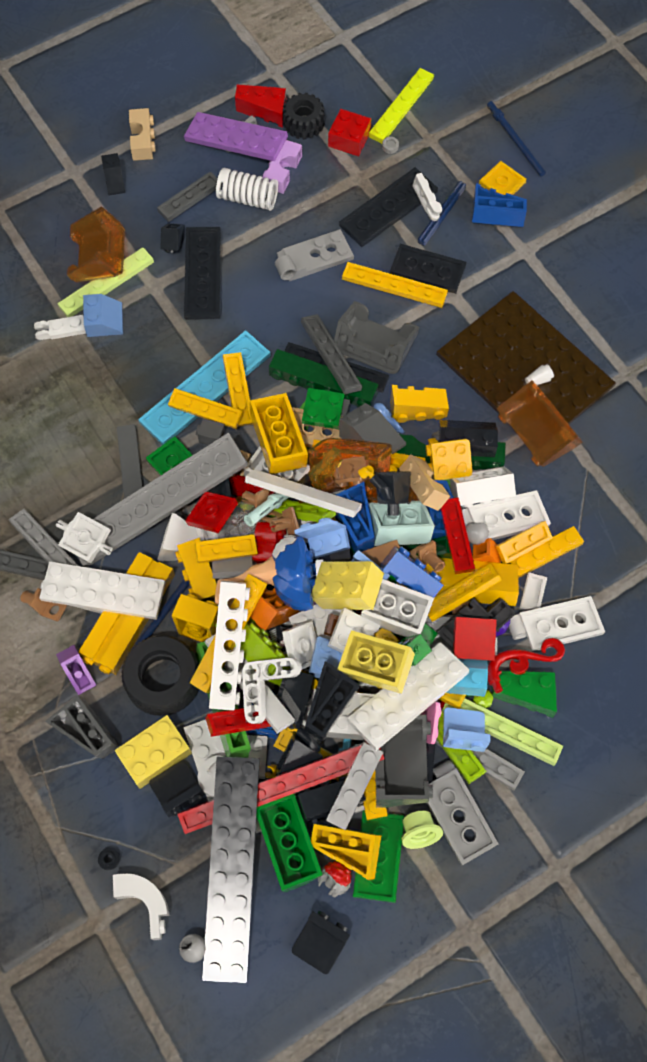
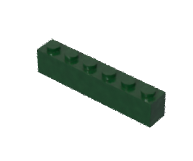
[269,349,379,408]

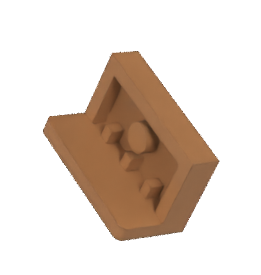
[331,455,370,487]

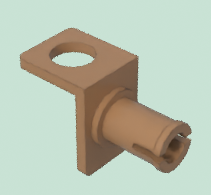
[242,489,283,523]
[270,507,299,536]
[409,540,445,572]
[20,588,67,622]

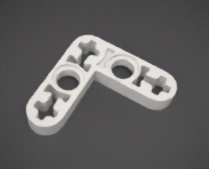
[242,658,302,724]

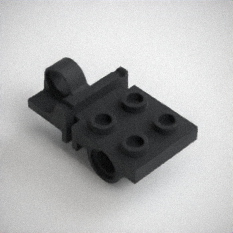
[436,598,516,649]

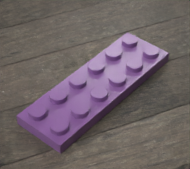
[184,112,288,161]

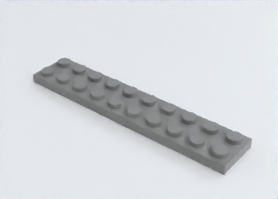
[78,433,248,568]

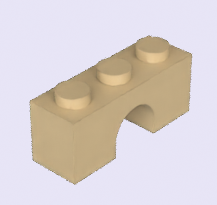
[129,108,156,161]
[399,454,450,511]

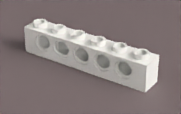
[209,580,250,710]

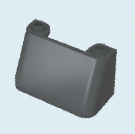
[334,301,420,374]
[375,715,433,808]

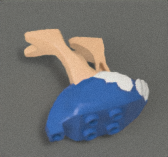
[215,535,317,611]

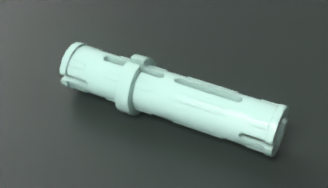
[244,493,290,527]

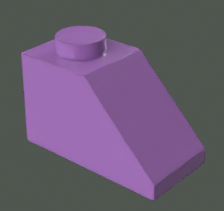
[56,645,96,695]

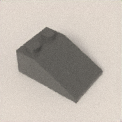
[339,403,406,462]

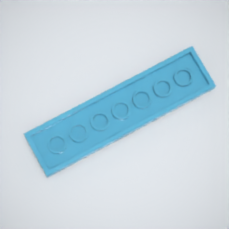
[138,330,271,445]

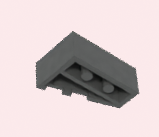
[45,695,119,759]

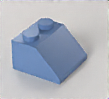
[83,294,123,337]

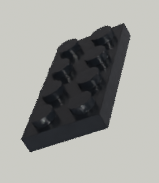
[390,243,467,294]

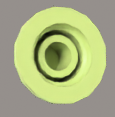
[402,811,443,849]

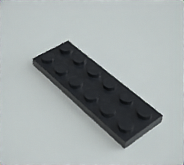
[339,167,438,247]
[184,227,221,319]

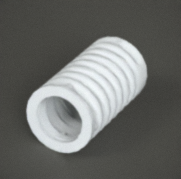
[216,168,278,211]

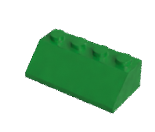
[257,794,323,893]

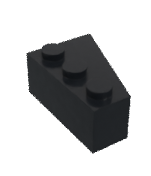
[304,661,360,742]
[296,776,366,826]

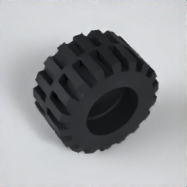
[283,93,324,139]

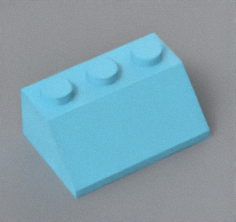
[446,653,488,697]

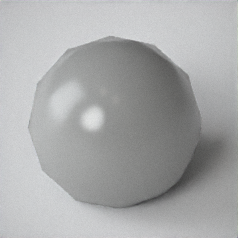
[466,523,489,545]
[179,934,206,963]

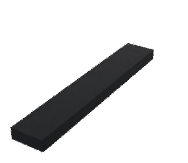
[285,342,390,393]

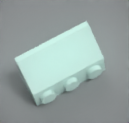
[368,501,435,546]

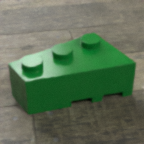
[491,671,557,718]

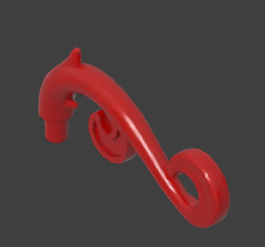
[488,638,565,693]

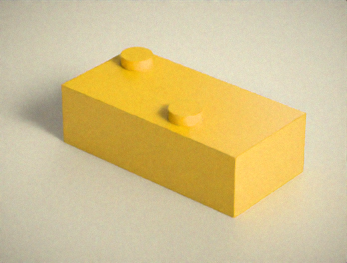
[250,393,308,474]

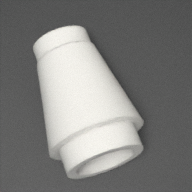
[525,364,554,388]

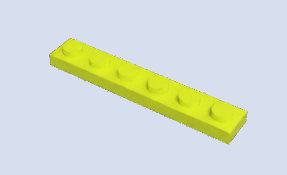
[369,68,434,144]

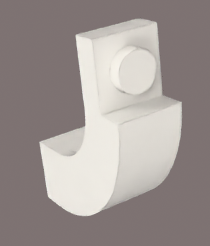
[113,874,170,940]

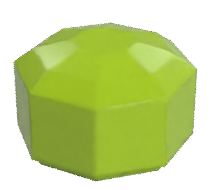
[472,690,493,709]

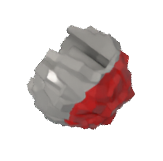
[318,861,351,897]

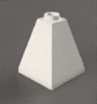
[157,513,199,561]

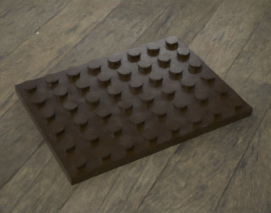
[436,291,616,451]

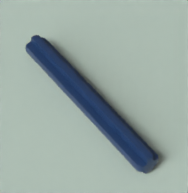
[418,181,466,246]

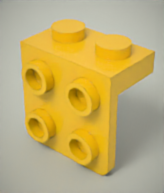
[425,438,472,480]

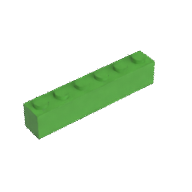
[195,642,251,758]

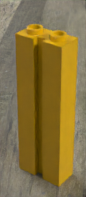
[78,552,175,675]
[396,556,519,606]

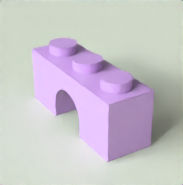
[263,140,302,194]

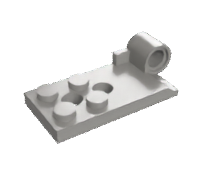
[275,229,354,282]
[427,760,498,865]

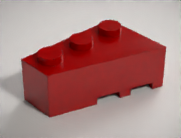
[235,84,286,128]

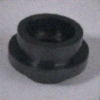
[98,848,120,870]

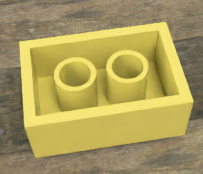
[311,561,384,610]
[338,630,415,694]
[114,715,192,789]

